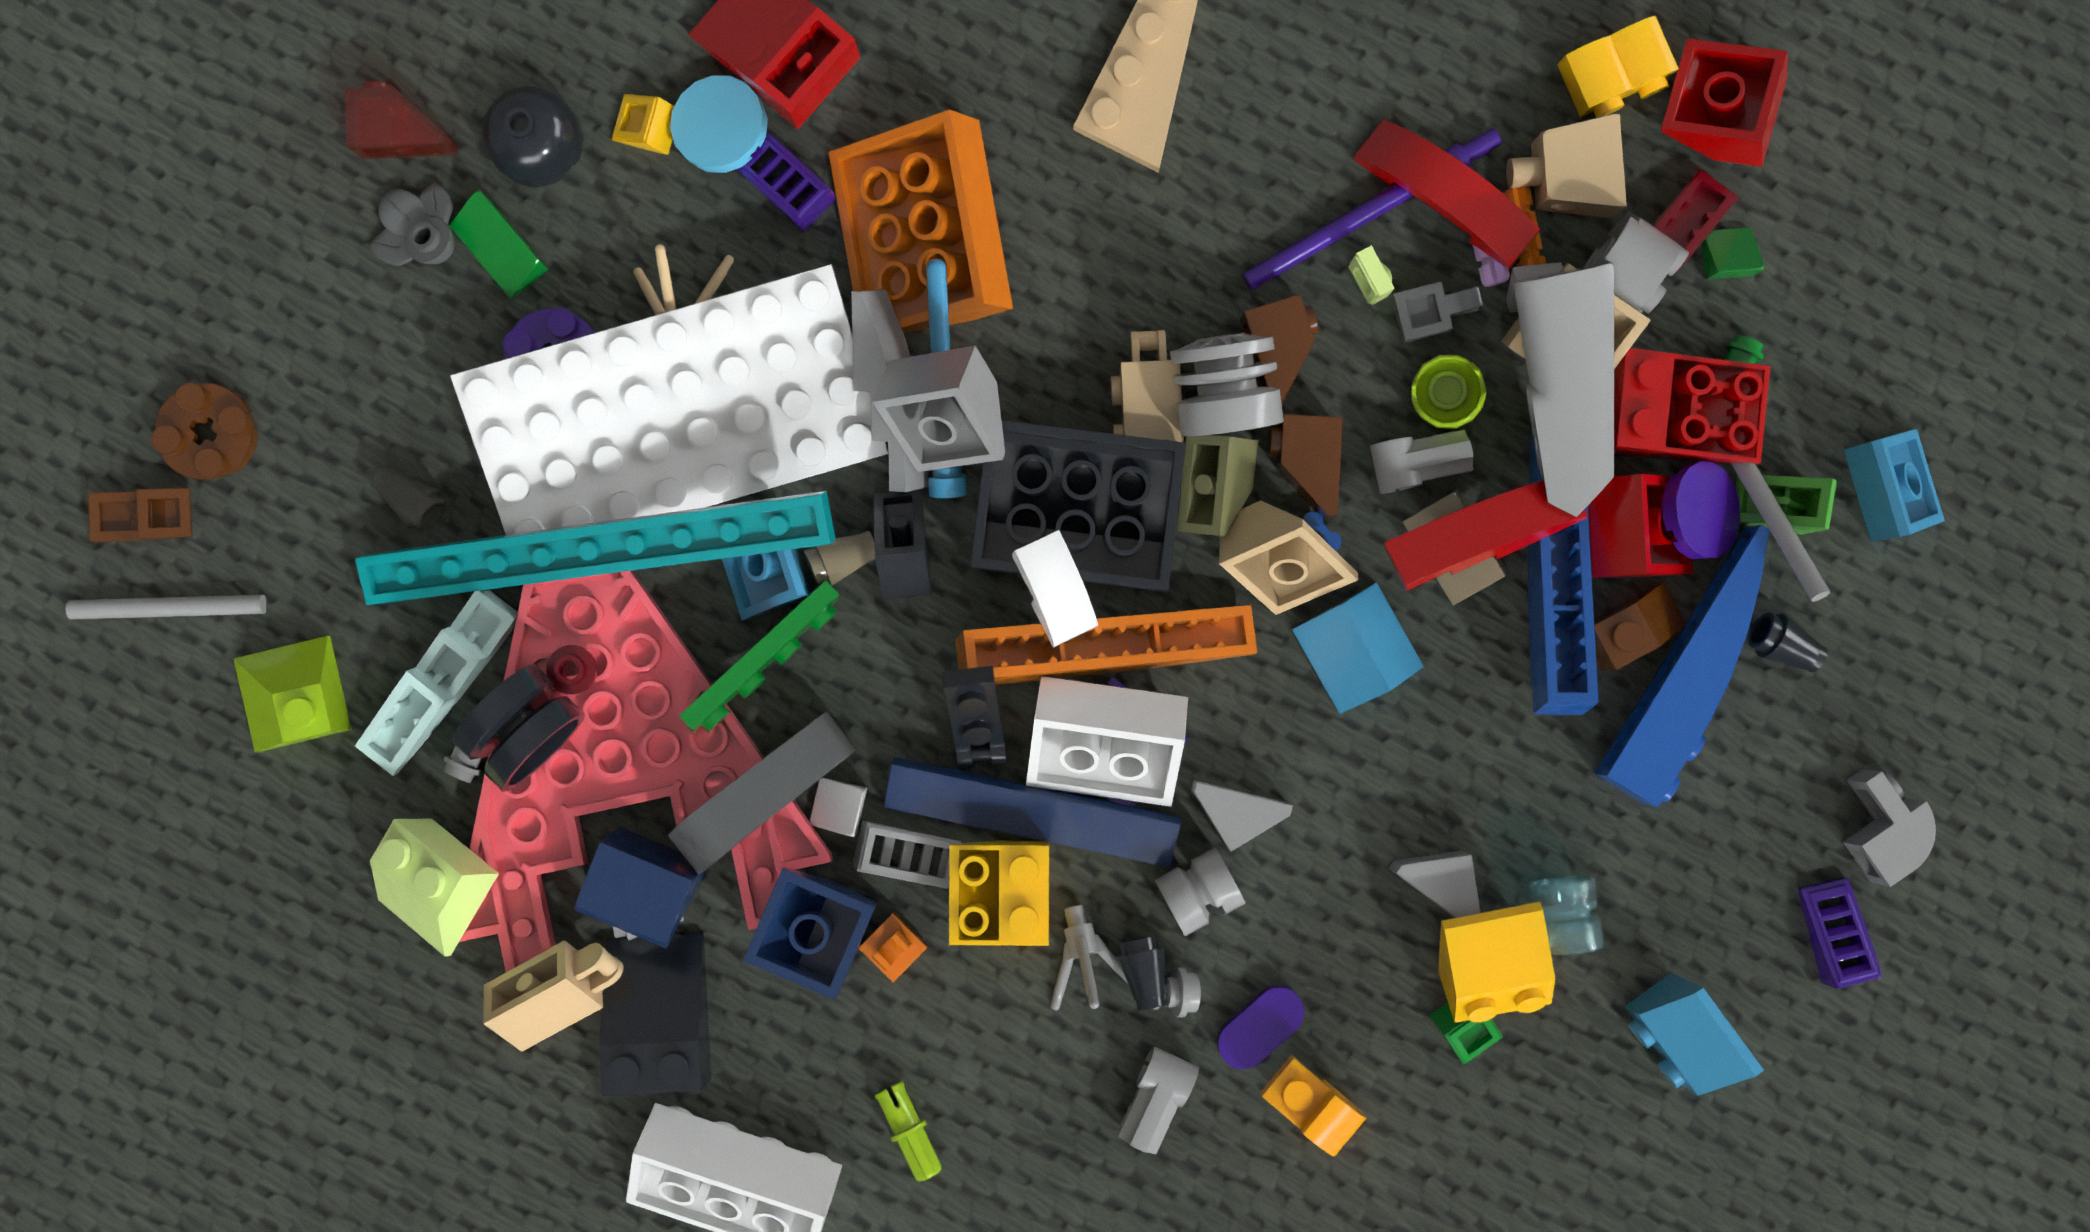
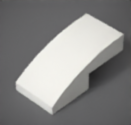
[1012,530,1098,648]

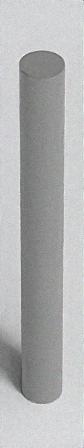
[1731,463,1830,602]
[65,595,266,619]

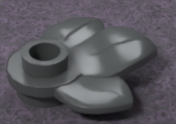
[369,182,455,266]

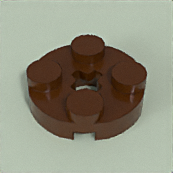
[152,383,258,481]

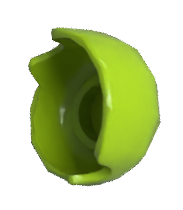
[1411,355,1486,429]

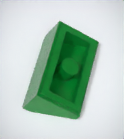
[449,189,549,300]

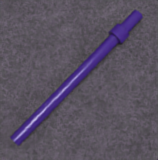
[1242,128,1501,291]

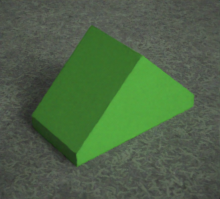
[1735,475,1837,535]

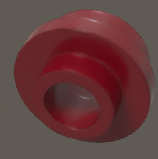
[546,645,597,694]

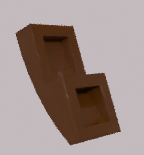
[88,488,193,543]

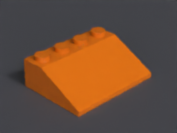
[828,110,1013,333]

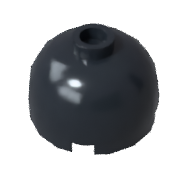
[481,86,584,188]

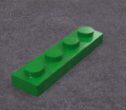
[679,580,839,734]

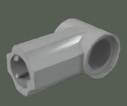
[1370,430,1474,494]
[1117,1046,1199,1155]

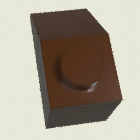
[1240,294,1319,403]
[1268,414,1343,519]
[1594,582,1687,670]

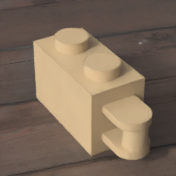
[1111,330,1184,442]
[483,940,623,1051]

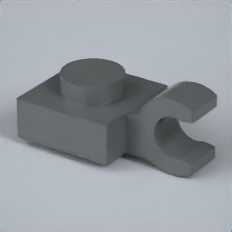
[1392,282,1483,343]

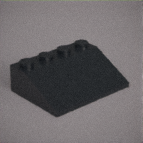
[971,420,1186,592]

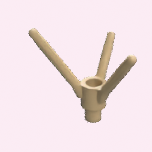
[633,244,734,316]

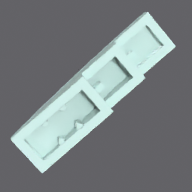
[355,589,518,776]

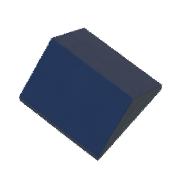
[575,827,707,948]

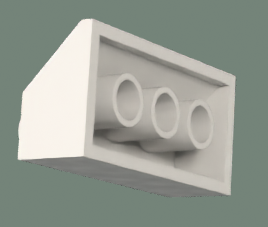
[626,1103,842,1232]

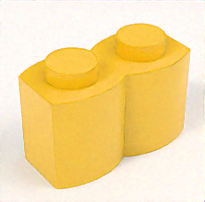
[1557,16,1679,118]

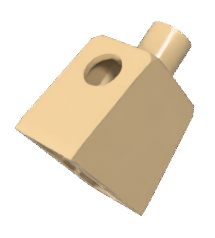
[1506,114,1627,218]

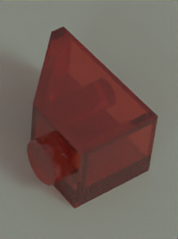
[345,81,458,159]

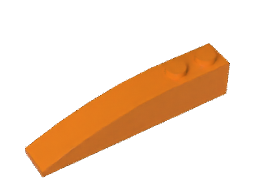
[955,605,1257,685]

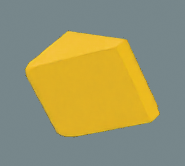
[612,94,674,155]

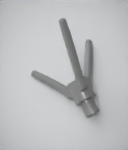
[1050,905,1160,1010]

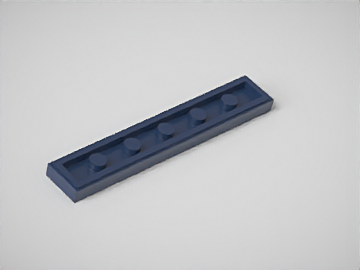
[884,757,1181,867]

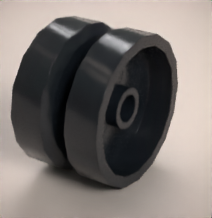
[452,664,585,792]

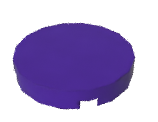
[1662,461,1740,559]

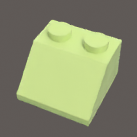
[370,819,499,956]

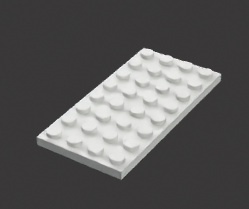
[451,264,889,535]

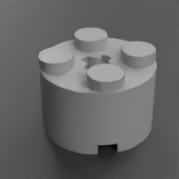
[1582,212,1689,314]

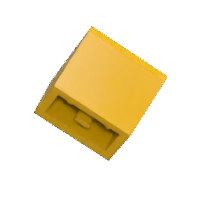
[949,840,1049,946]

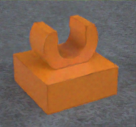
[858,912,928,983]

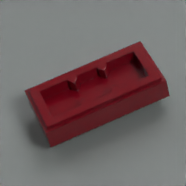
[1652,168,1739,272]

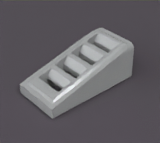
[852,820,961,889]

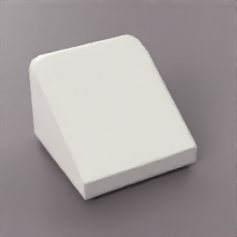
[810,777,868,837]

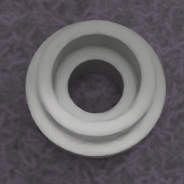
[1164,968,1201,1017]

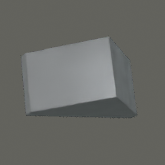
[1191,780,1293,852]
[1388,851,1481,918]

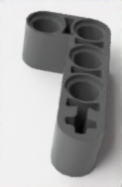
[668,712,857,875]

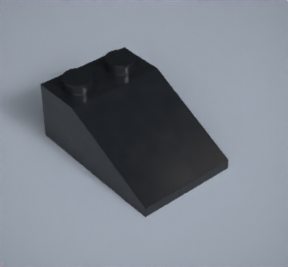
[599,933,712,1096]

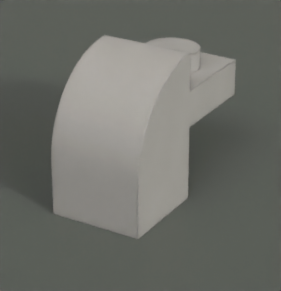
[1843,769,1936,887]

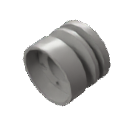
[1170,333,1284,436]

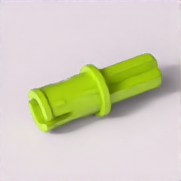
[874,1081,942,1182]

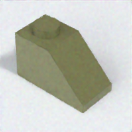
[1177,435,1258,536]

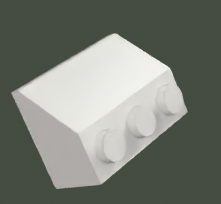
[1026,676,1188,807]

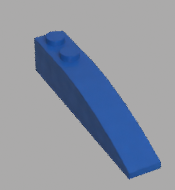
[1528,427,1599,715]
[1594,525,1769,807]

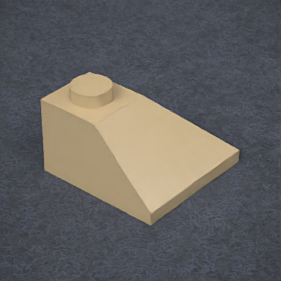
[1219,500,1358,615]

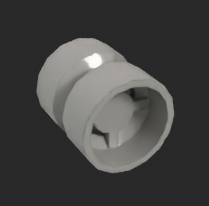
[1154,847,1246,936]

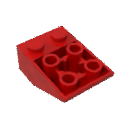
[688,0,860,130]
[1614,348,1771,464]

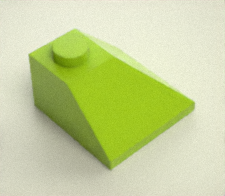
[234,636,352,753]

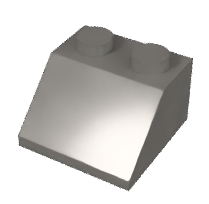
[872,345,1005,472]

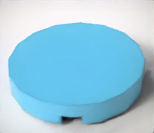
[670,75,768,173]

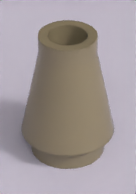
[803,531,875,587]

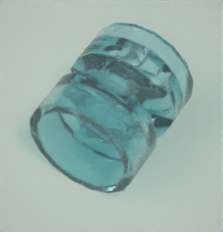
[1530,875,1605,955]

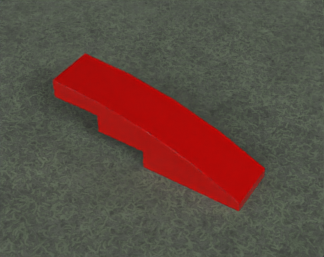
[1384,480,1588,591]

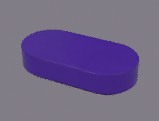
[1217,985,1304,1069]

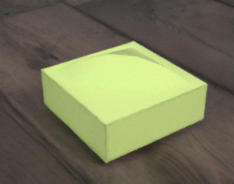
[1348,245,1395,305]

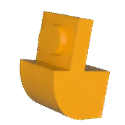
[1260,1055,1367,1157]

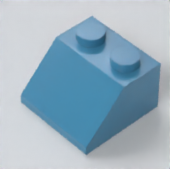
[1625,973,1764,1096]

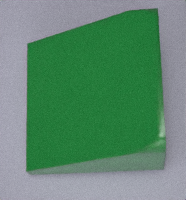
[1702,227,1764,280]
[1430,1003,1503,1065]

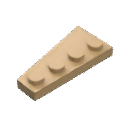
[1073,0,1198,173]

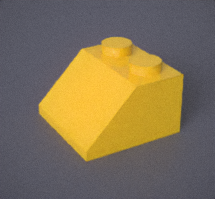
[1438,902,1555,1023]

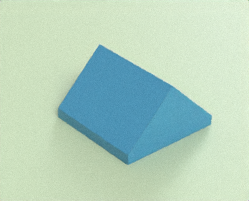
[1844,429,1945,542]
[722,549,812,621]
[1292,583,1424,714]

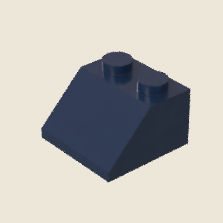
[743,867,879,1000]

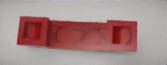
[1353,120,1540,270]

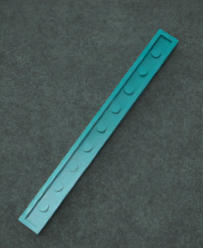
[355,491,836,605]

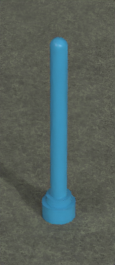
[926,259,968,498]

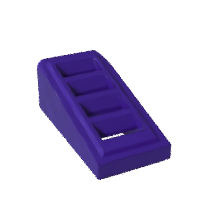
[736,132,836,233]
[1798,877,1882,988]

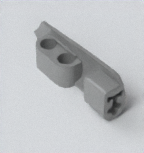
[1513,263,1614,517]

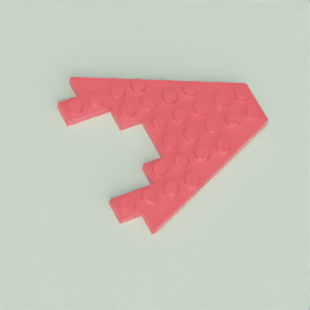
[459,570,833,972]

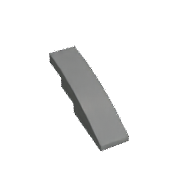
[851,289,930,492]

